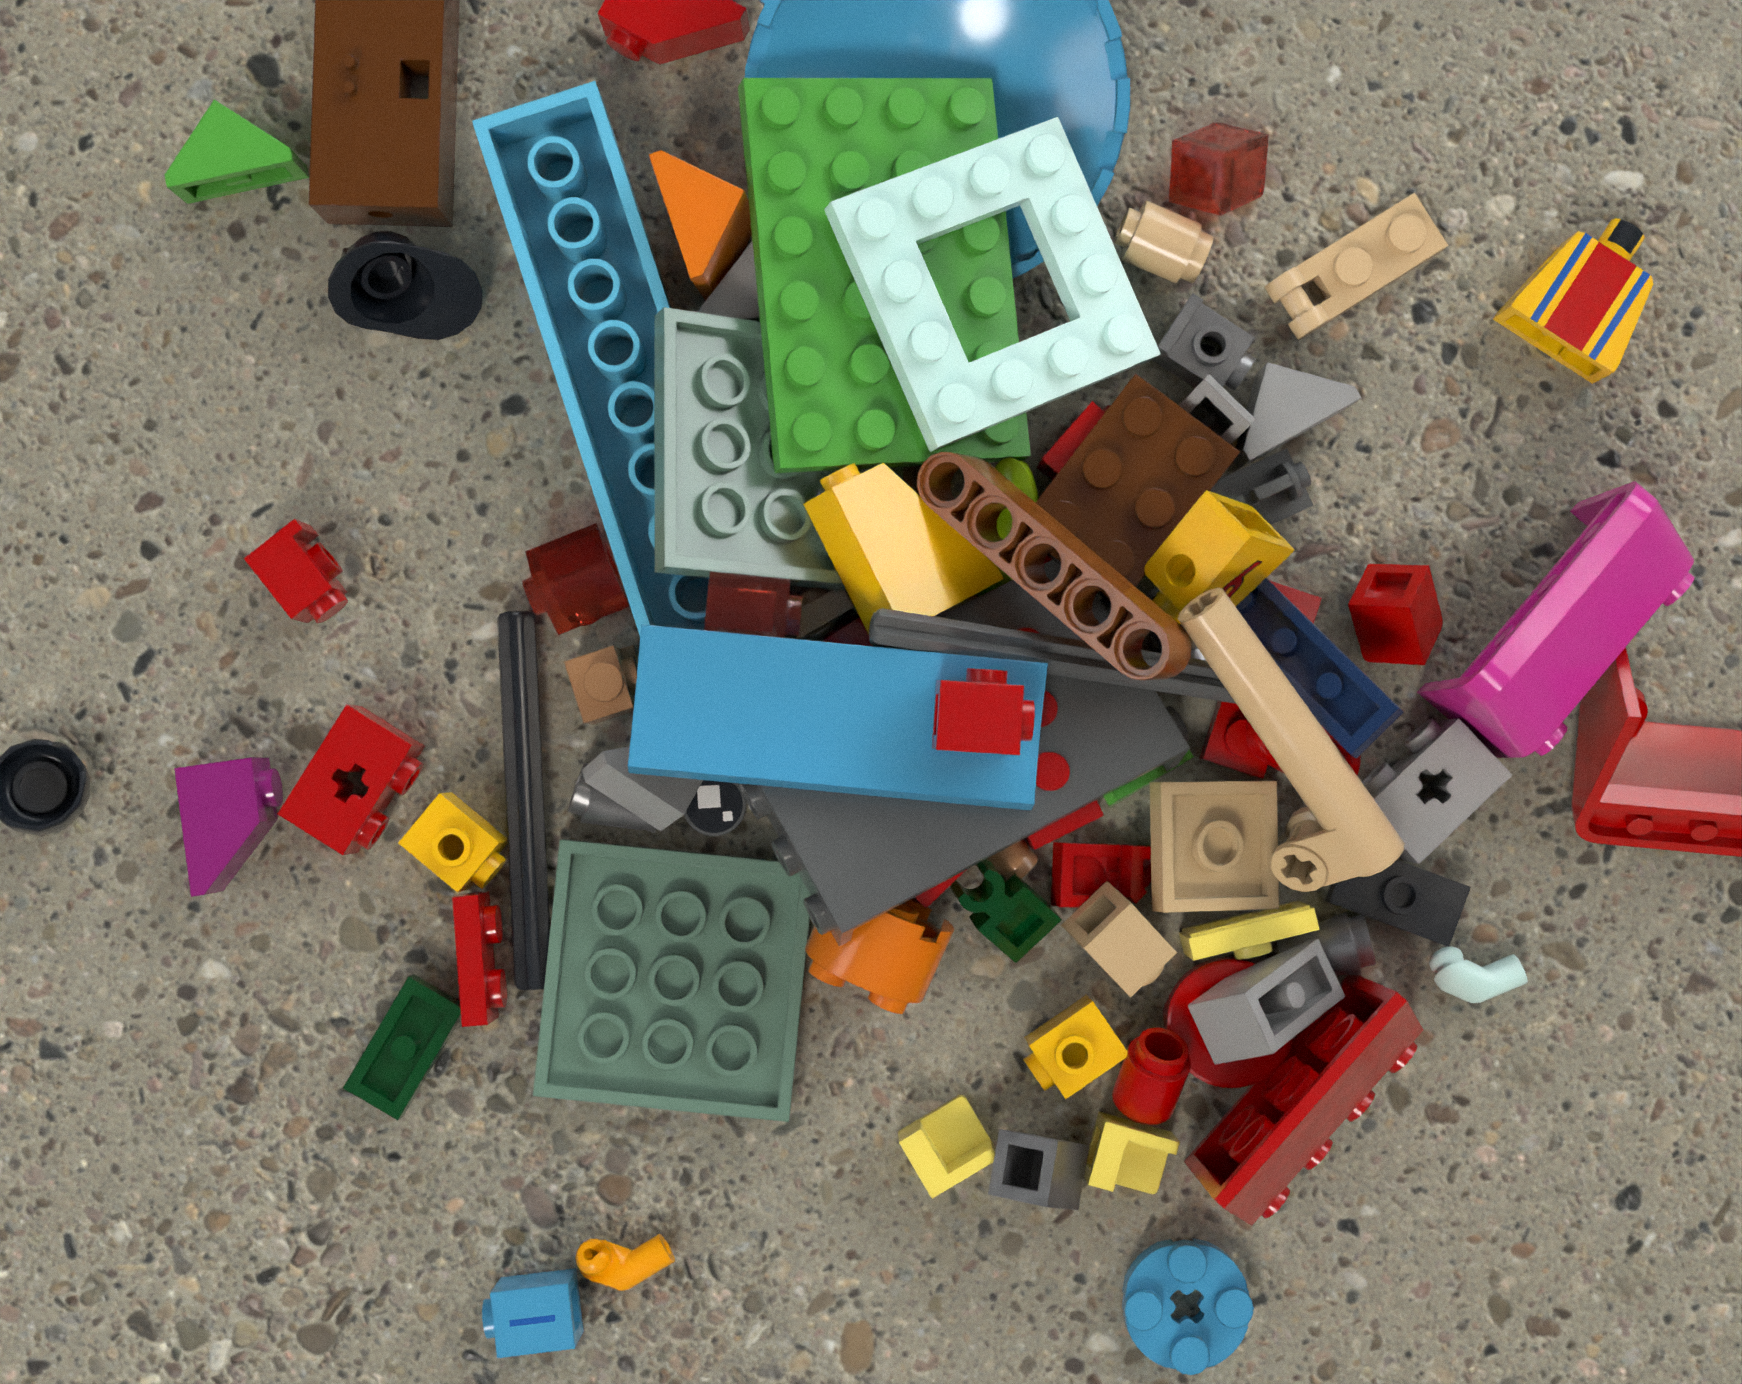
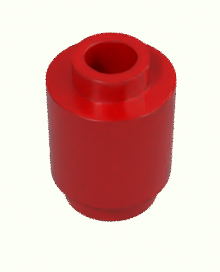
[1112,1028,1191,1125]

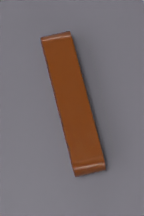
[917,452,1192,680]

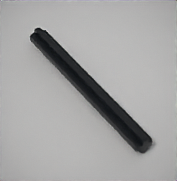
[497,611,550,990]

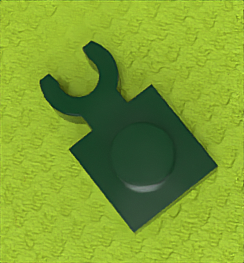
[950,859,1062,963]

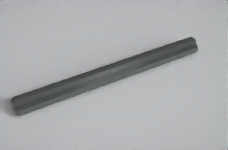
[869,608,1236,704]

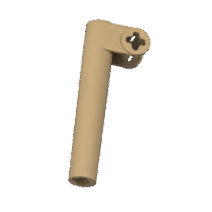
[1178,588,1405,892]

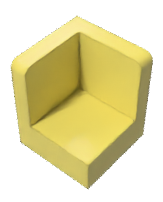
[898,1095,996,1199]
[1084,1112,1180,1194]

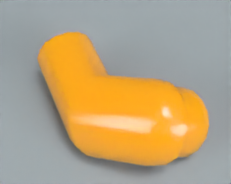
[575,1234,675,1291]

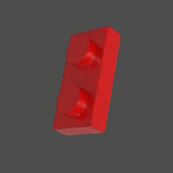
[452,891,507,1027]

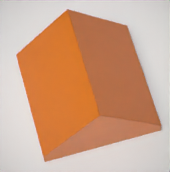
[649,150,752,301]

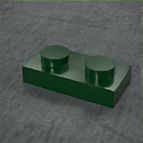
[343,974,461,1121]

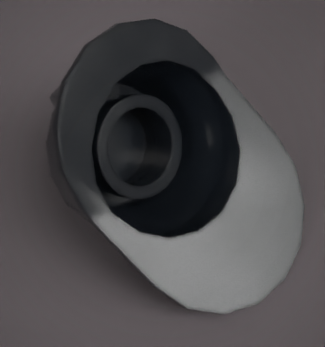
[328,231,483,340]

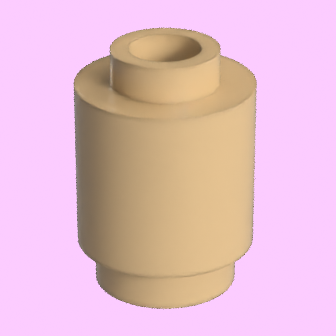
[1114,200,1214,283]

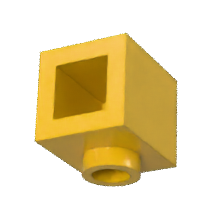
[398,792,508,893]
[1023,994,1128,1099]

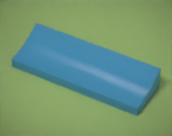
[628,624,1048,810]

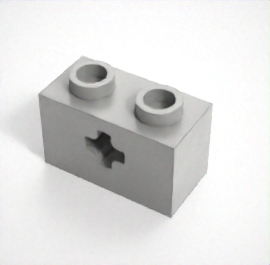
[1362,718,1512,864]

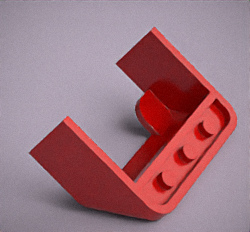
[1571,647,1742,857]

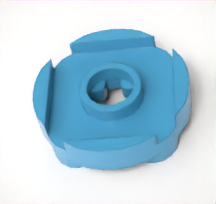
[1122,1238,1254,1375]

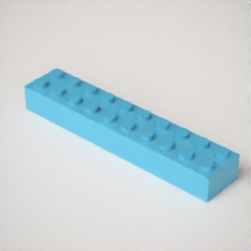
[472,81,780,637]

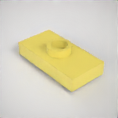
[1179,901,1320,961]

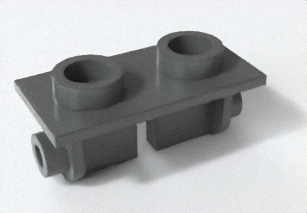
[1211,448,1313,525]

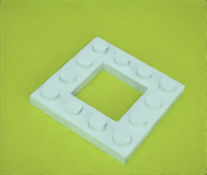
[824,117,1161,452]

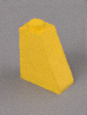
[803,463,1004,634]

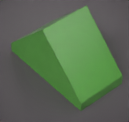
[164,99,309,204]

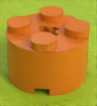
[805,899,954,1014]

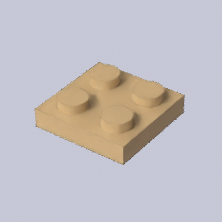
[1150,781,1279,913]

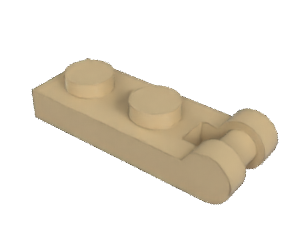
[1264,192,1449,341]

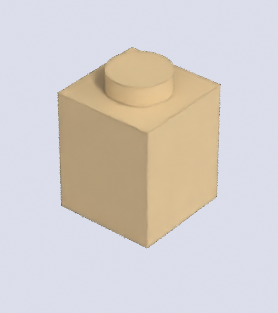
[1061,881,1177,998]

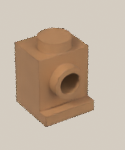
[564,645,638,725]

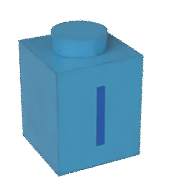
[482,1268,584,1358]

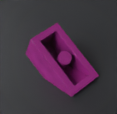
[174,757,283,897]

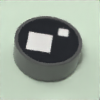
[684,780,747,836]

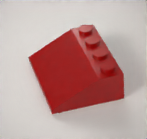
[1184,975,1423,1226]

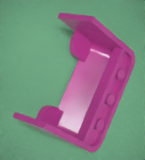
[1417,481,1694,758]

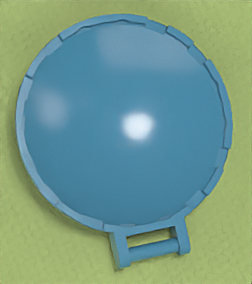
[745,0,1130,278]

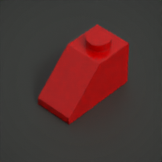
[597,0,750,65]

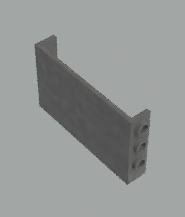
[740,559,1190,947]

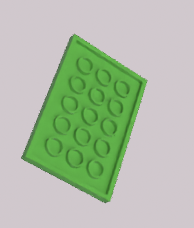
[738,78,1031,473]

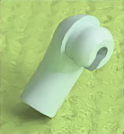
[1429,946,1528,1003]

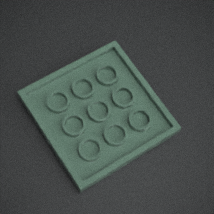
[654,307,903,591]
[533,839,810,1122]

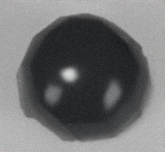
[0,739,90,837]

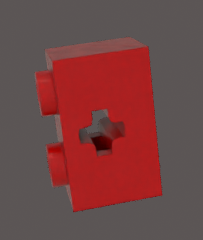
[277,704,425,855]

